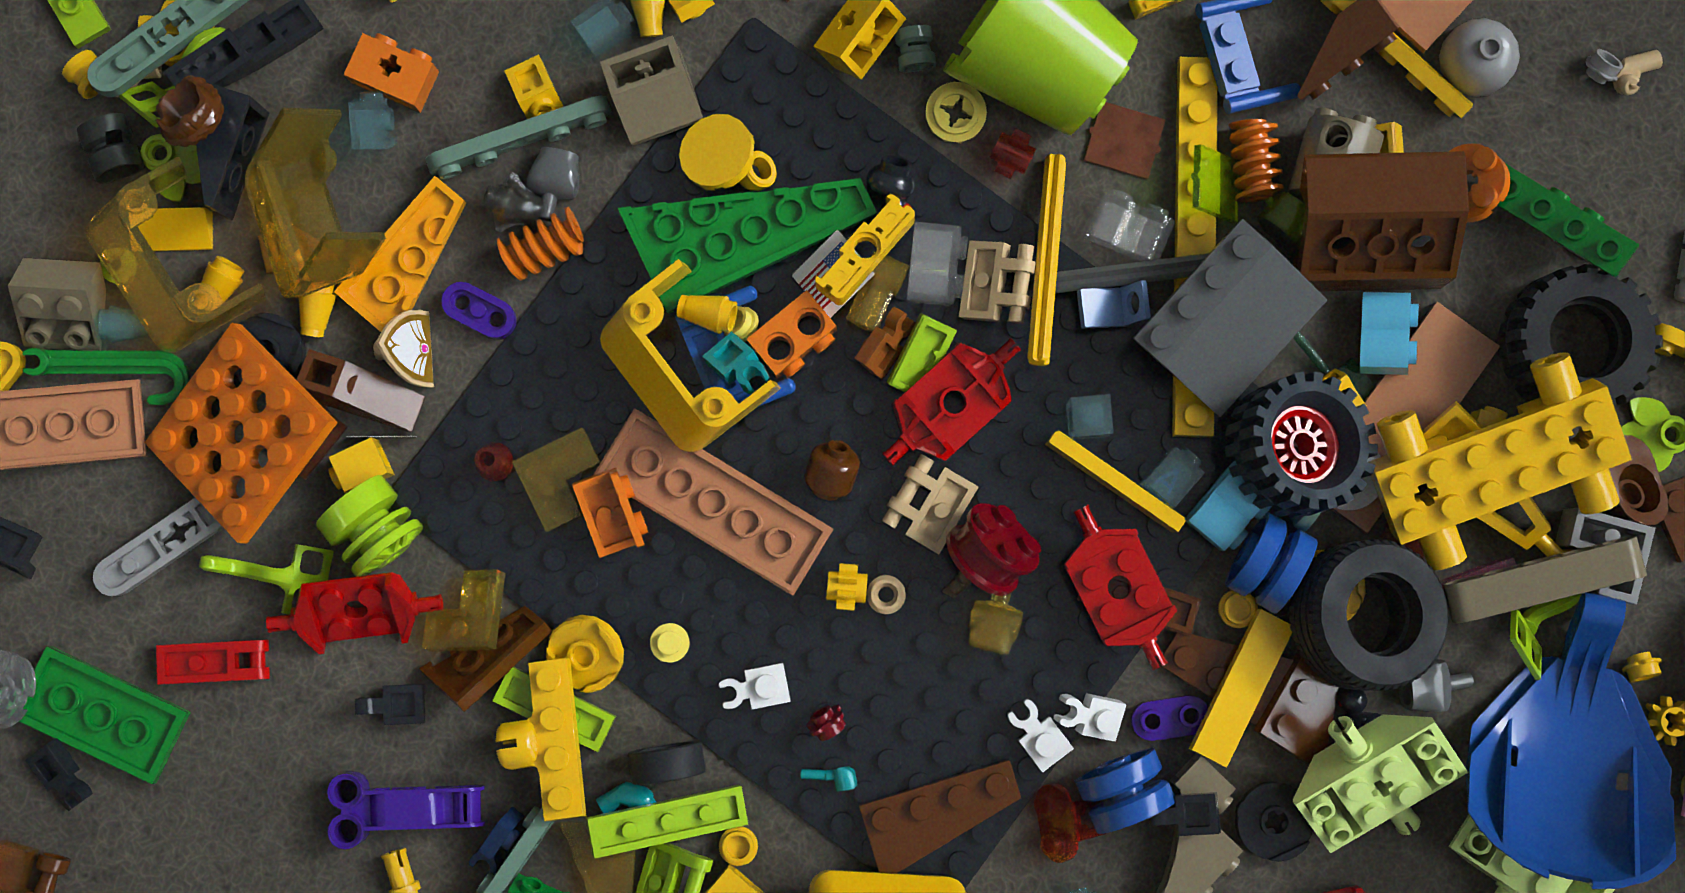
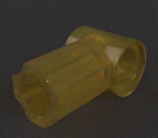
[846,250,910,332]

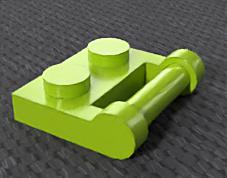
[636,843,714,893]

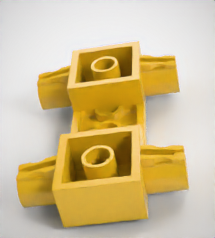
[1369,352,1632,570]

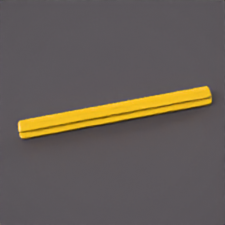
[1027,154,1066,366]

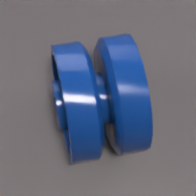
[1225,512,1318,614]
[1074,748,1175,834]

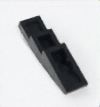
[164,0,324,87]

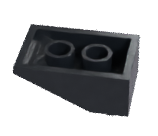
[196,82,270,220]

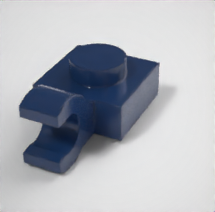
[469,807,524,877]

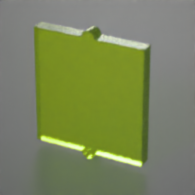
[1191,144,1240,223]

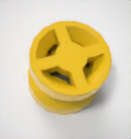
[62,50,99,99]

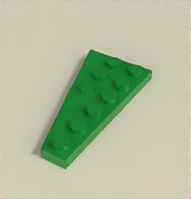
[618,178,877,314]

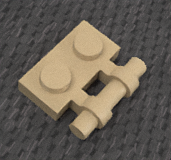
[959,241,1036,324]
[882,454,978,555]

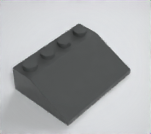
[1132,219,1327,417]

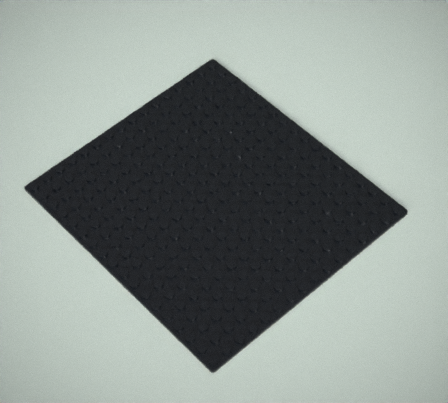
[390,18,1260,888]

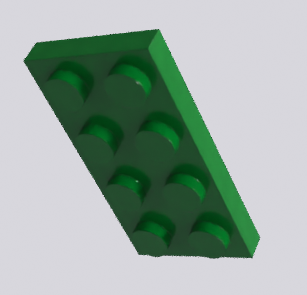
[11,646,191,784]

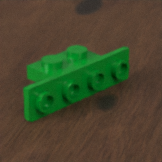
[1497,163,1639,277]

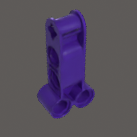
[327,771,485,850]

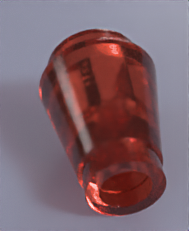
[474,442,513,481]

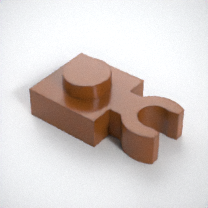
[854,307,916,380]

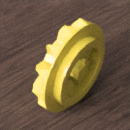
[926,82,987,144]

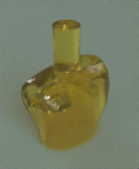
[969,594,1023,655]

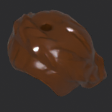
[155,75,224,147]

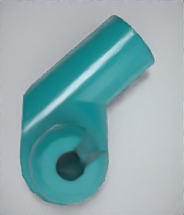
[596,782,656,813]

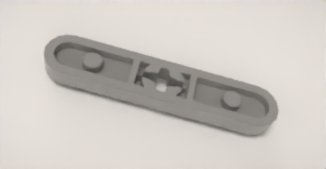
[93,478,245,596]

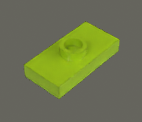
[47,0,111,49]
[887,313,957,392]

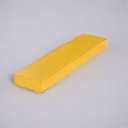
[1045,430,1186,533]
[1189,609,1293,768]

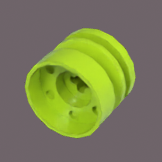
[316,475,423,577]

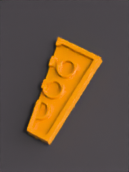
[334,176,466,332]

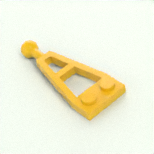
[1422,401,1571,557]

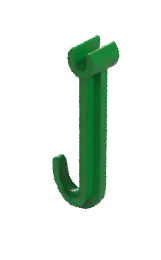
[22,348,190,405]

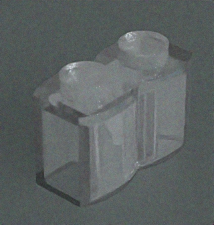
[1083,189,1175,262]
[906,221,968,306]

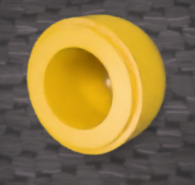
[739,151,777,191]

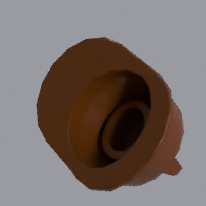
[1609,435,1669,526]

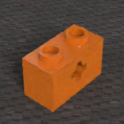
[343,33,439,113]

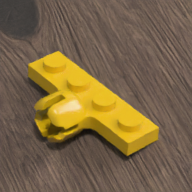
[495,657,586,822]

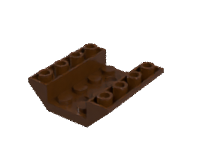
[1290,151,1469,291]

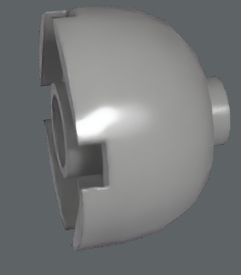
[1439,18,1520,97]

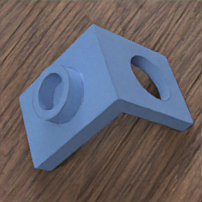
[1077,280,1151,329]

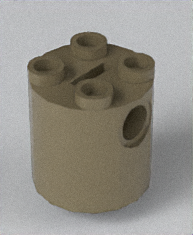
[1287,108,1384,204]

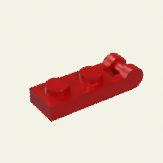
[156,640,270,685]

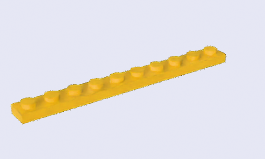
[1172,56,1218,438]

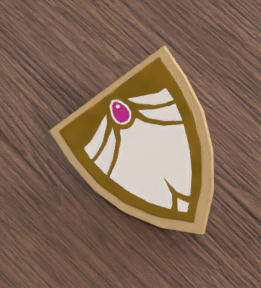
[373,310,434,388]

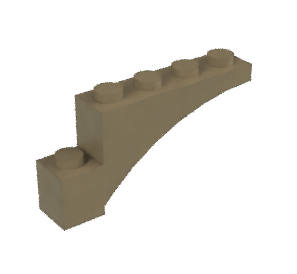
[1156,753,1243,893]

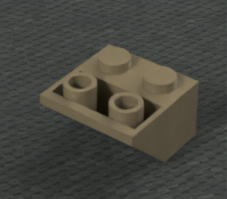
[600,35,703,146]
[8,258,106,351]

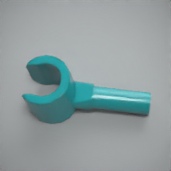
[801,766,857,792]

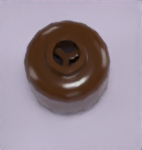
[804,440,860,501]

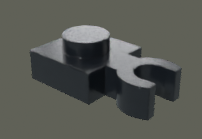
[25,738,93,811]

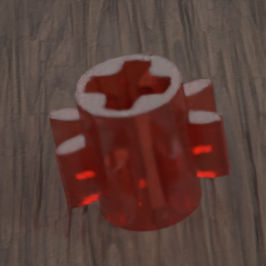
[990,128,1037,179]

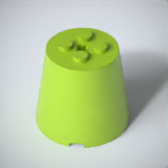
[943,0,1138,136]

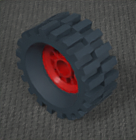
[1225,372,1378,518]

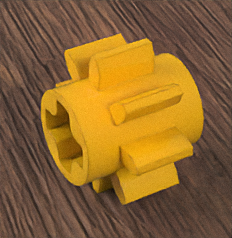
[826,563,868,611]
[1645,696,1685,746]

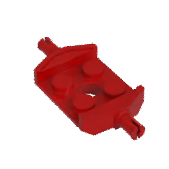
[882,338,1021,465]
[1064,505,1178,670]
[266,572,444,654]

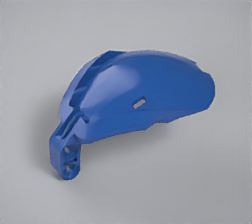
[1465,592,1676,889]

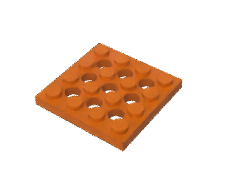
[144,322,338,544]

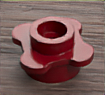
[807,705,846,741]

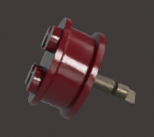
[942,503,1041,598]

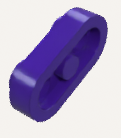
[441,282,517,339]
[1130,695,1208,741]

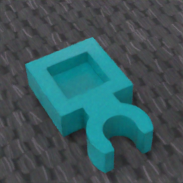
[702,331,770,394]

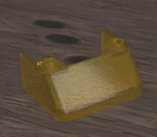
[245,108,386,298]
[86,156,266,352]

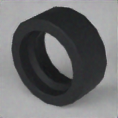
[628,741,706,785]

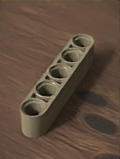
[1443,536,1647,624]

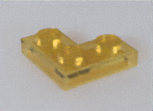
[512,427,601,532]
[422,569,505,652]

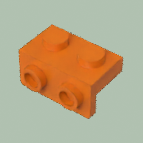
[572,467,649,558]

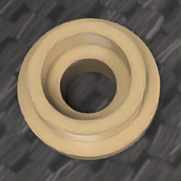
[867,575,906,614]

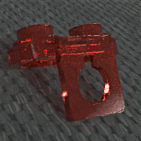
[1034,783,1106,863]

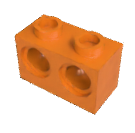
[746,290,837,379]

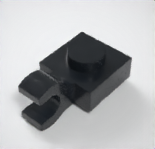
[355,684,425,725]
[1149,792,1221,836]

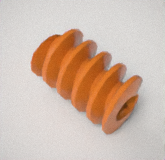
[1228,119,1284,203]
[497,207,584,281]

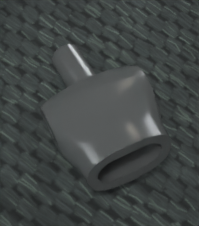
[527,147,580,222]
[1398,659,1474,712]

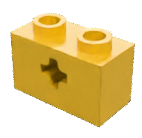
[813,0,906,80]

